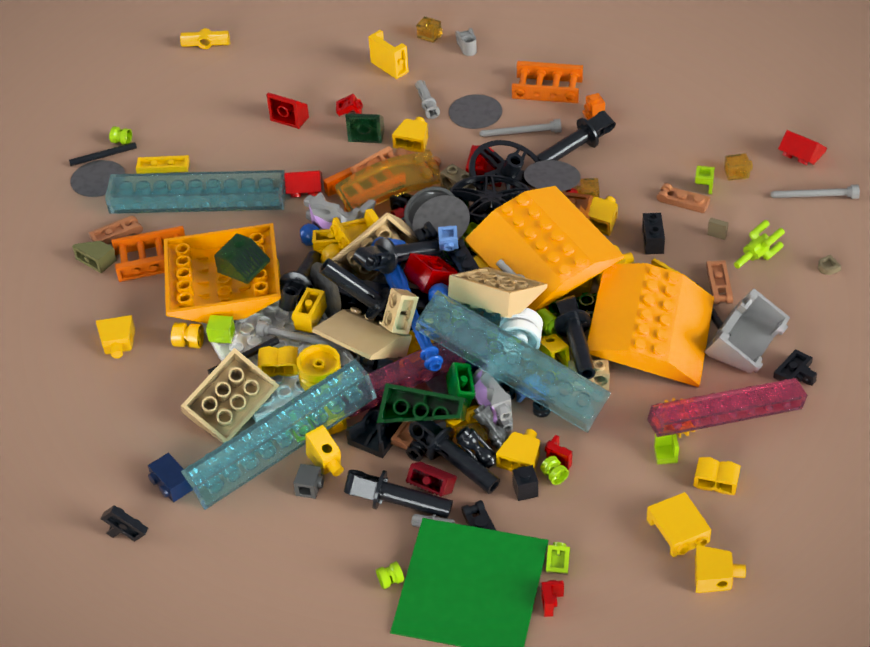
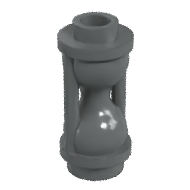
[472,404,509,449]

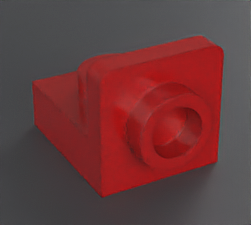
[336,94,363,117]
[544,435,572,470]
[541,580,564,617]

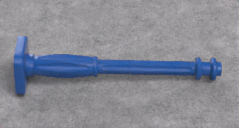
[371,237,443,371]

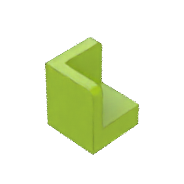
[695,166,715,194]
[206,315,235,343]
[654,431,679,464]

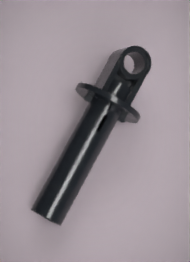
[536,111,616,161]
[354,237,442,274]
[278,251,321,311]
[319,258,390,320]
[554,295,596,380]
[409,420,500,494]
[344,470,453,519]

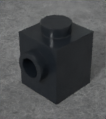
[512,465,538,501]

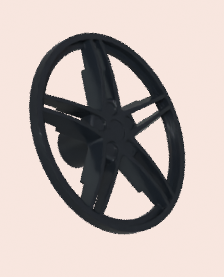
[469,140,540,191]
[450,175,530,221]

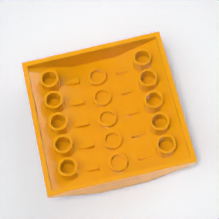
[465,186,624,312]
[164,223,281,324]
[587,263,714,387]

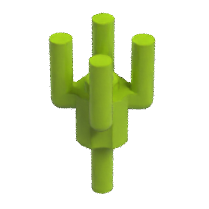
[734,220,785,269]

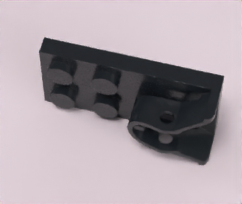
[346,391,403,458]

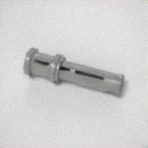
[415,80,440,119]

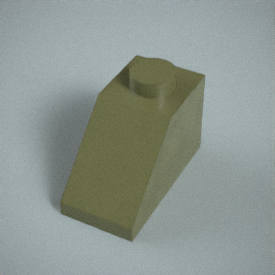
[72,241,117,273]

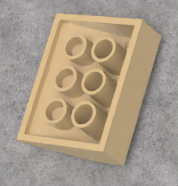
[331,212,419,281]
[448,267,547,318]
[312,307,412,360]
[181,348,280,445]

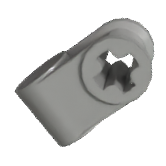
[455,28,477,56]

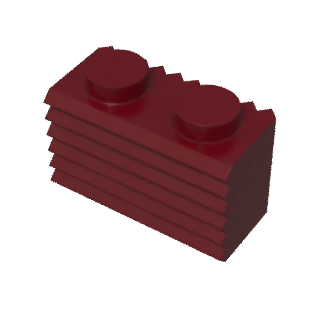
[406,461,457,497]

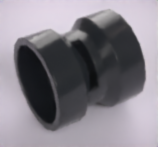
[414,221,439,241]

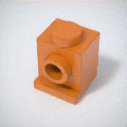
[582,93,605,120]

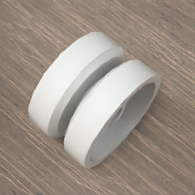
[497,308,543,357]

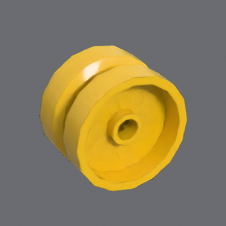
[297,344,342,395]

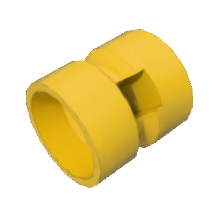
[171,322,204,349]

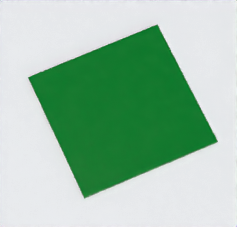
[390,518,549,647]

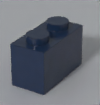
[148,453,194,503]

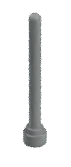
[479,119,562,137]
[771,184,860,199]
[256,320,345,350]

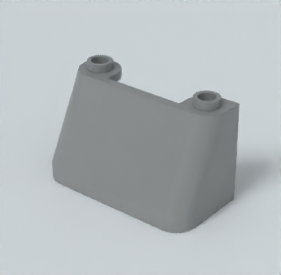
[704,288,790,373]

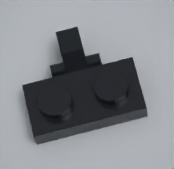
[773,349,817,386]
[101,505,148,542]

